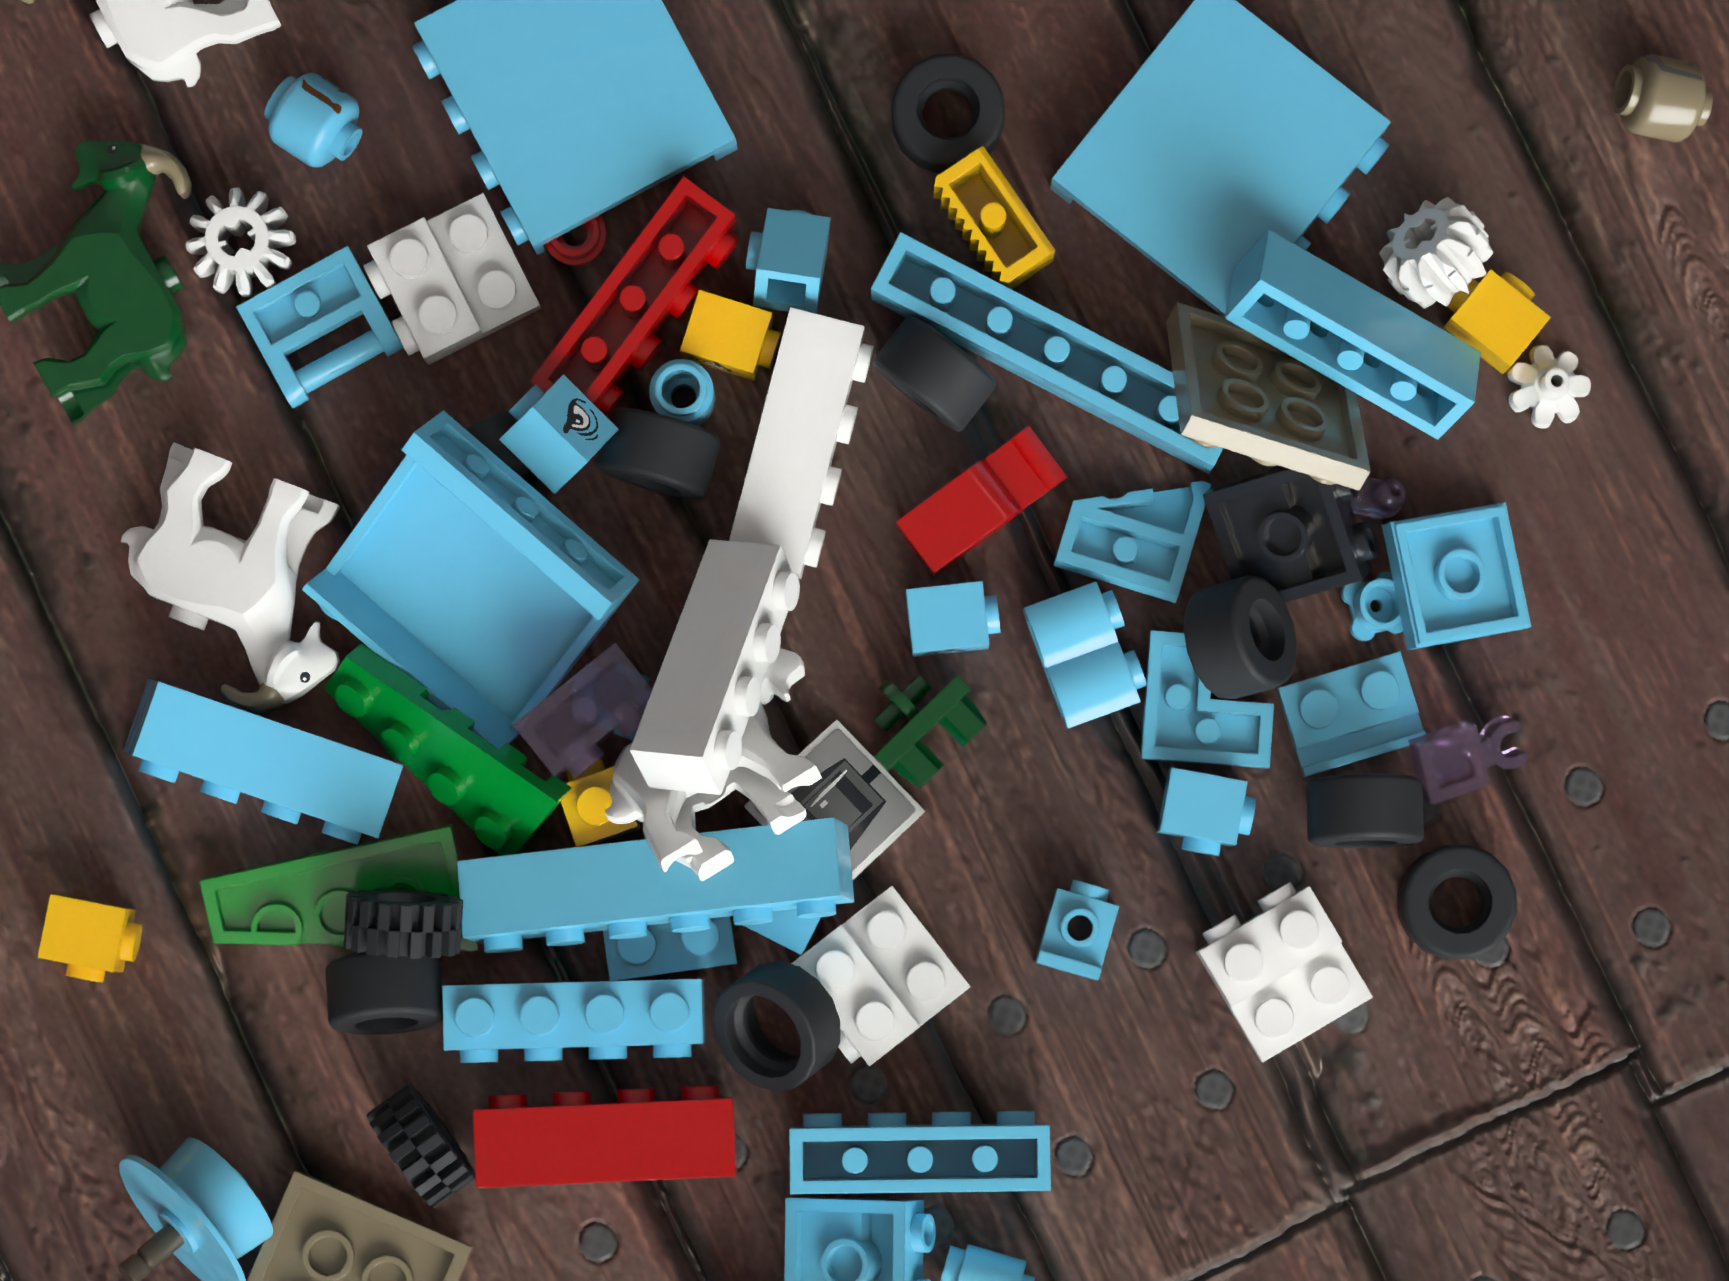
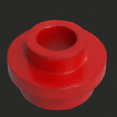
[545,215,607,266]

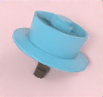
[118,1138,273,1281]

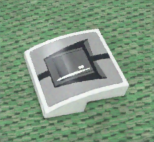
[744,720,925,880]

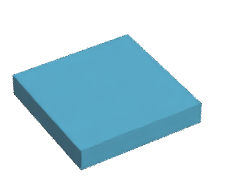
[1382,502,1531,650]

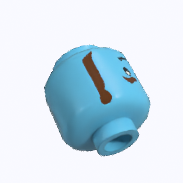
[264,73,363,167]

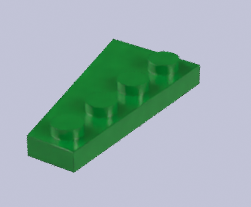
[324,643,572,856]
[199,823,480,951]

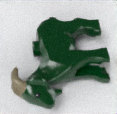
[0,140,192,425]

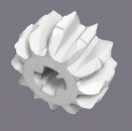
[186,187,296,297]
[1379,197,1494,309]

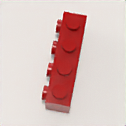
[530,177,739,418]
[473,1085,737,1188]

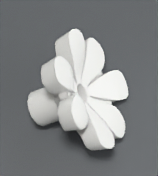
[1507,345,1591,428]

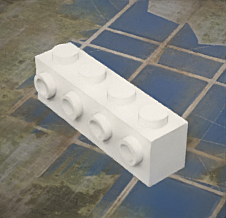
[729,307,874,579]
[630,539,800,795]

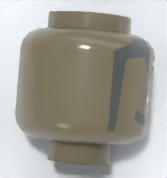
[1612,53,1713,142]

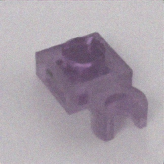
[1408,716,1529,805]

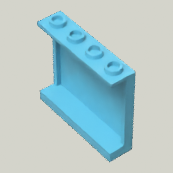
[412,0,738,255]
[1050,0,1391,317]
[302,410,640,749]

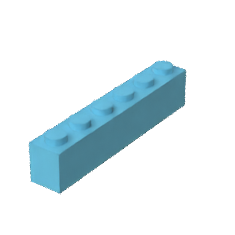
[871,232,1223,474]
[457,817,854,953]

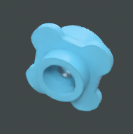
[1341,572,1403,641]

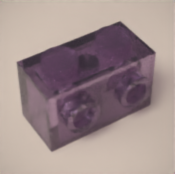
[513,643,653,779]

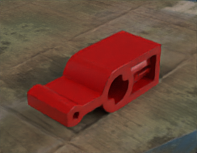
[896,426,1067,578]

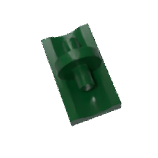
[873,675,987,789]

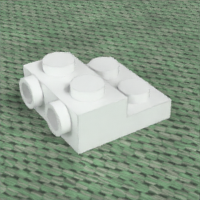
[363,193,542,365]
[1196,882,1373,1062]
[791,886,970,1066]

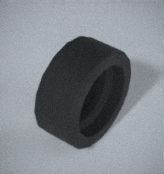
[713,961,840,1092]

